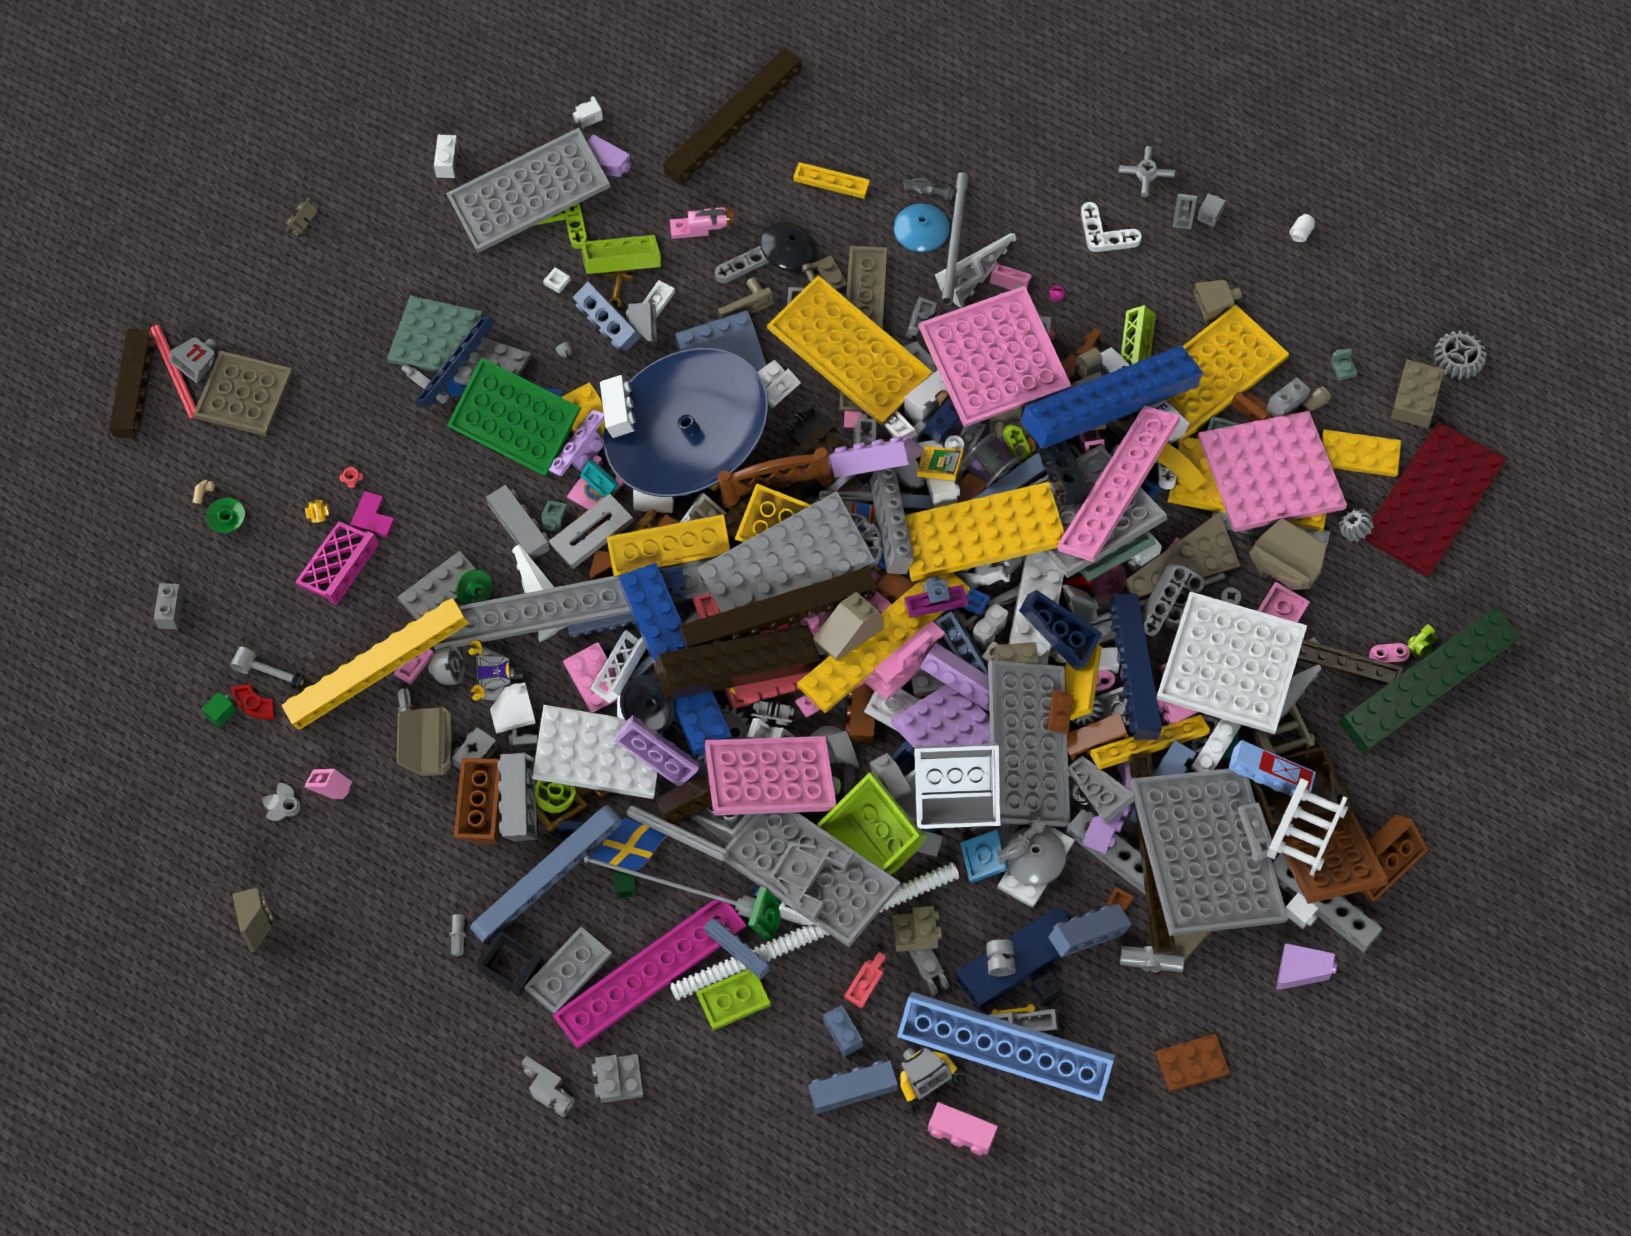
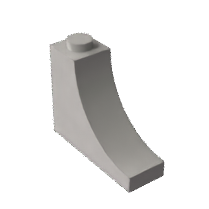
[894,421,926,493]

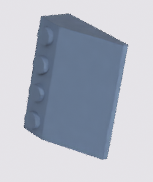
[675,311,766,371]

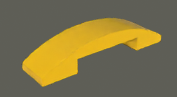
[1157,443,1206,493]

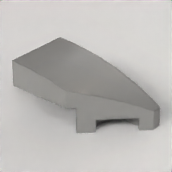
[826,731,859,770]

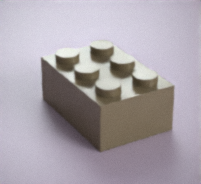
[1390,359,1444,428]

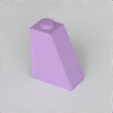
[587,134,631,177]
[1276,943,1338,990]

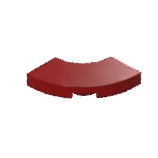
[231,684,275,720]

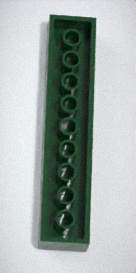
[1338,606,1521,754]

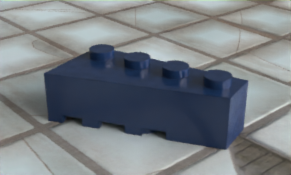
[1019,590,1103,671]

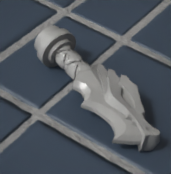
[997,818,1045,865]

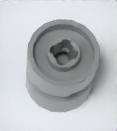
[986,939,1016,976]

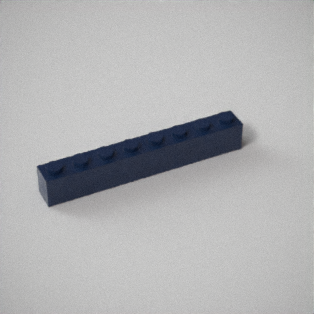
[1109,594,1162,740]

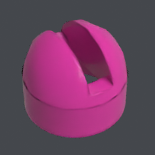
[1049,285,1065,302]

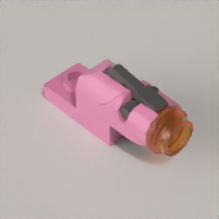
[670,207,734,239]

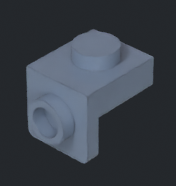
[922,577,950,603]

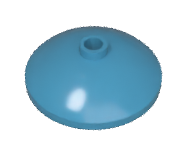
[894,203,950,252]

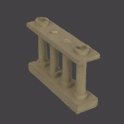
[1248,704,1315,756]

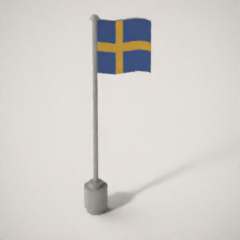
[584,818,756,918]

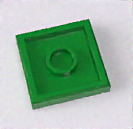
[748,887,782,942]

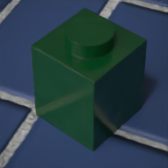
[613,869,637,899]

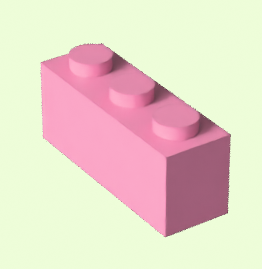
[928,1102,998,1155]

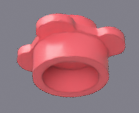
[340,467,363,488]

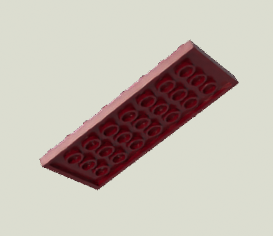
[1361,421,1506,577]

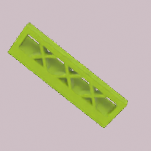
[1121,305,1156,364]

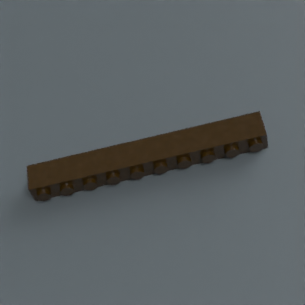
[663,48,802,185]
[679,567,877,649]

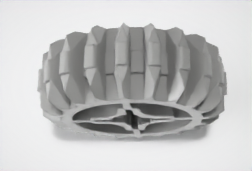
[1434,330,1486,380]

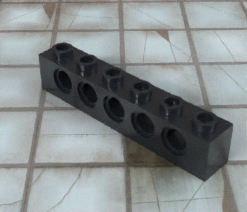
[1021,400,1089,506]

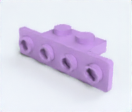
[548,410,605,476]

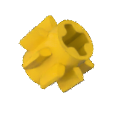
[305,500,330,523]

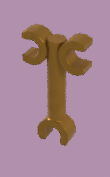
[606,270,634,310]

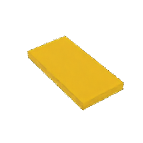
[1064,644,1102,721]

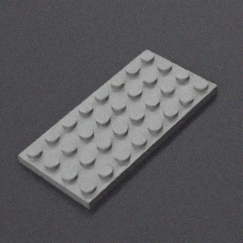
[446,128,611,253]
[697,491,876,613]
[988,660,1070,828]
[725,812,901,947]

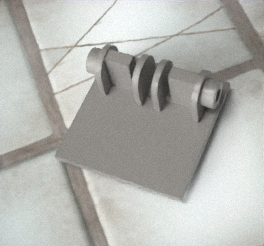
[751,700,795,725]

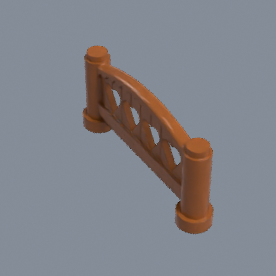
[718,447,836,509]

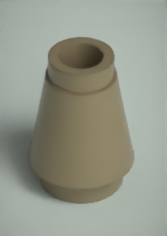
[1302,386,1331,412]

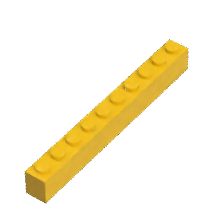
[282,598,469,730]

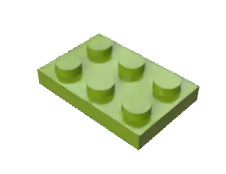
[696,969,771,1031]

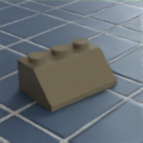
[233,888,274,953]

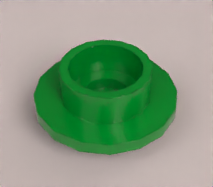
[455,569,493,605]

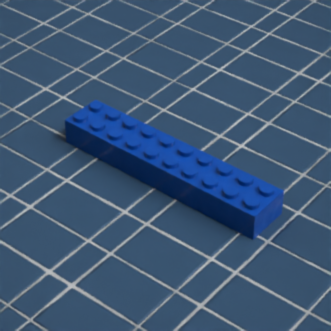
[1021,345,1203,449]
[619,562,732,759]

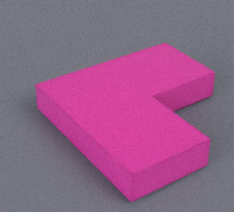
[350,491,394,538]

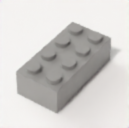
[498,753,538,841]

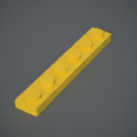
[1090,714,1210,770]

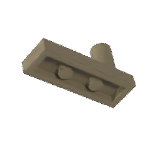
[718,277,774,319]

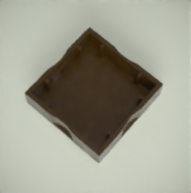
[1249,746,1352,840]

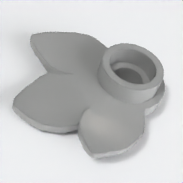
[262,783,301,821]

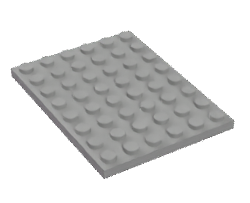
[1129,769,1288,936]

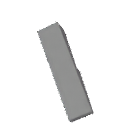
[988,1009,1060,1034]

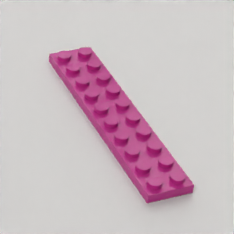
[553,894,747,1050]

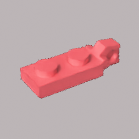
[844,952,886,1009]

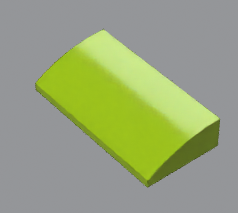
[581,235,661,274]

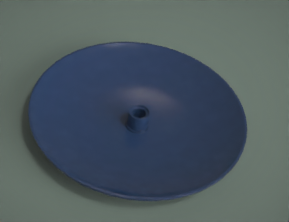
[604,348,769,497]

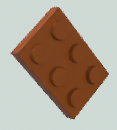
[1155,1034,1230,1092]

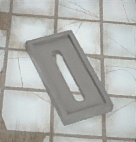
[549,494,634,569]

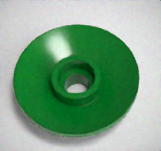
[206,498,245,534]

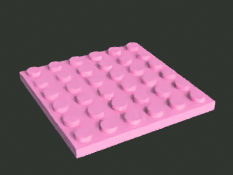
[918,286,1071,427]
[1198,411,1347,532]

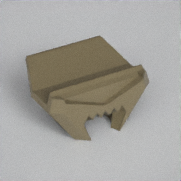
[1249,518,1327,590]
[397,707,454,776]

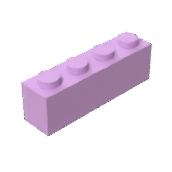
[920,642,989,711]

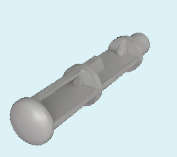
[401,364,449,404]

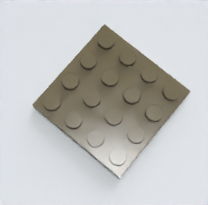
[193,351,293,437]

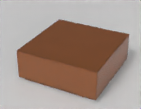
[1106,887,1134,913]

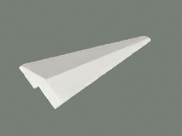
[935,234,1016,308]
[512,544,567,642]

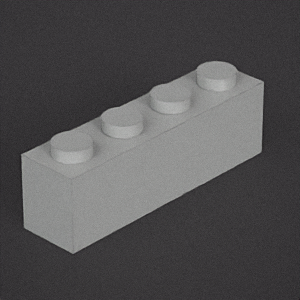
[486,485,550,560]

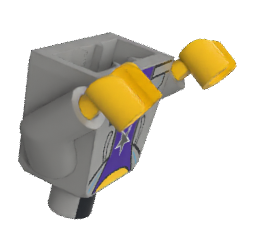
[468,640,523,701]

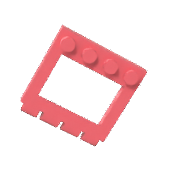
[733,624,810,705]

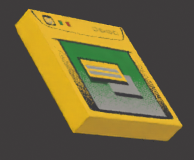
[917,446,964,481]

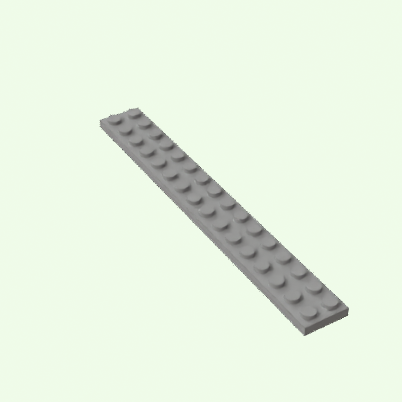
[434,556,718,651]

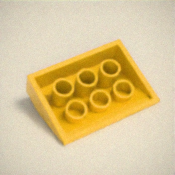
[735,483,811,542]

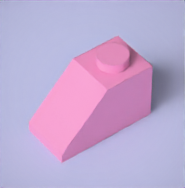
[304,769,352,799]

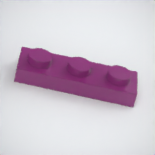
[904,585,968,618]

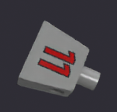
[169,338,217,383]

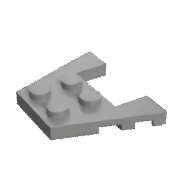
[770,842,855,921]

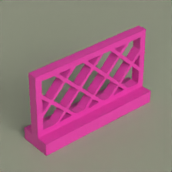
[295,521,379,606]

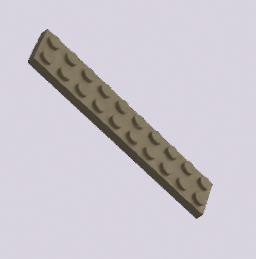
[839,246,887,413]

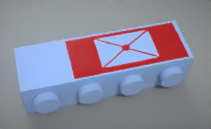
[1228,740,1316,801]

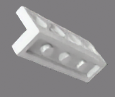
[591,630,646,703]

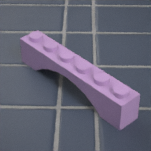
[1083,760,1152,854]

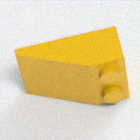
[561,382,605,440]

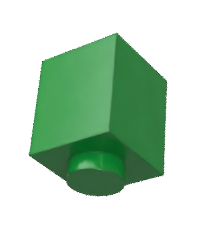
[201,692,236,728]

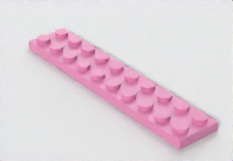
[1057,405,1180,562]

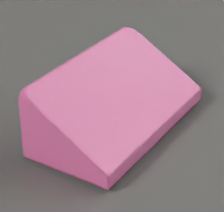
[990,264,1032,290]

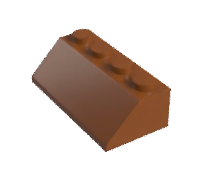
[454,758,502,845]
[1360,814,1429,903]

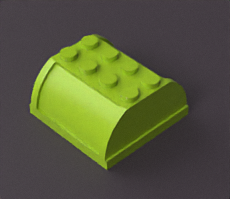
[817,772,926,876]

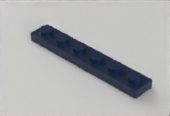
[414,316,495,407]

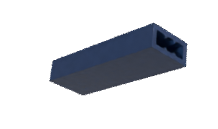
[955,906,1071,1011]

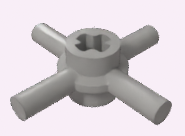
[1119,146,1175,197]

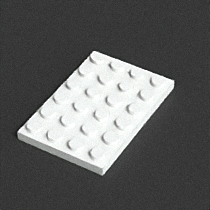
[532,705,662,799]

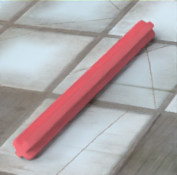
[150,325,196,419]

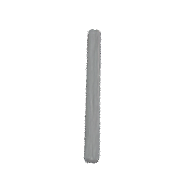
[627,806,729,861]

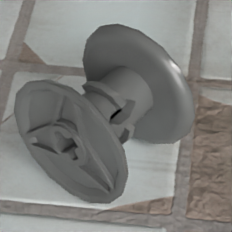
[961,431,1022,489]

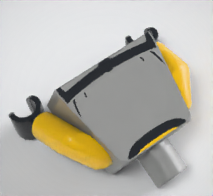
[900,1048,966,1115]

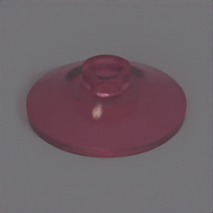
[1091,564,1127,600]

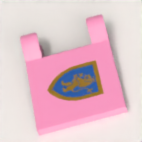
[567,455,625,510]

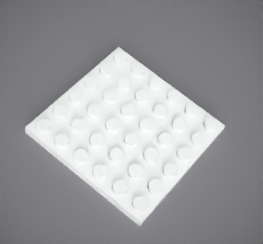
[1157,592,1307,734]

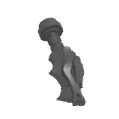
[902,177,955,201]

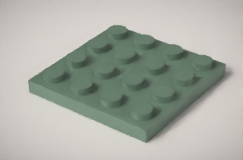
[387,296,483,373]

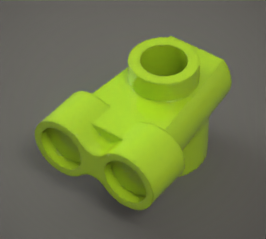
[1407,624,1438,658]

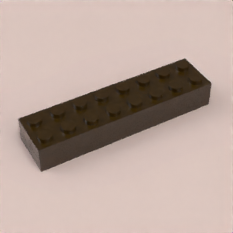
[724,427,849,548]
[654,625,821,701]

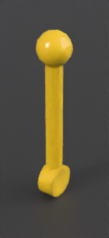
[991,1004,1035,1015]

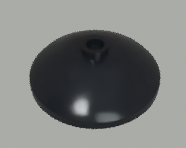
[761,222,816,271]
[620,676,676,734]

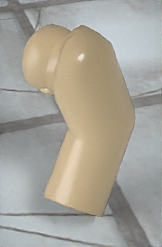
[192,480,215,505]

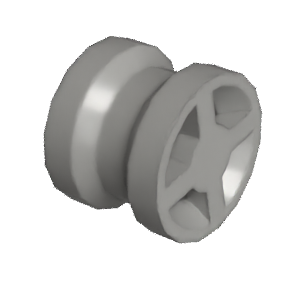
[1220,587,1241,606]

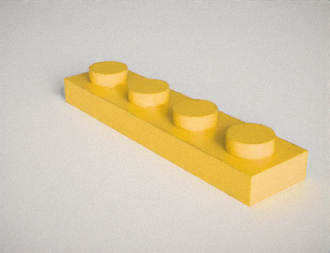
[793,162,870,199]

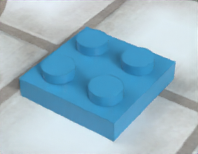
[960,830,1009,883]

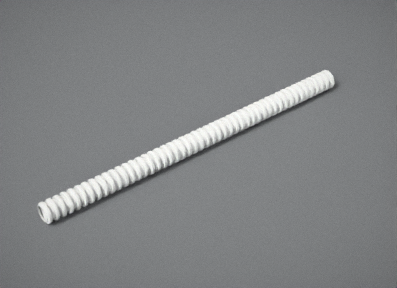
[670,862,959,1001]

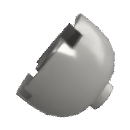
[428,646,465,685]

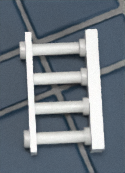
[1267,778,1348,876]

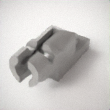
[522,1056,575,1117]

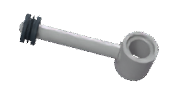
[230,647,305,689]

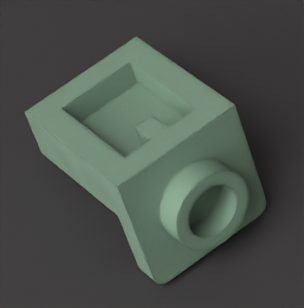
[1331,348,1357,381]
[541,501,567,533]

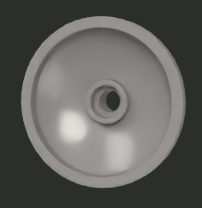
[1005,827,1066,886]

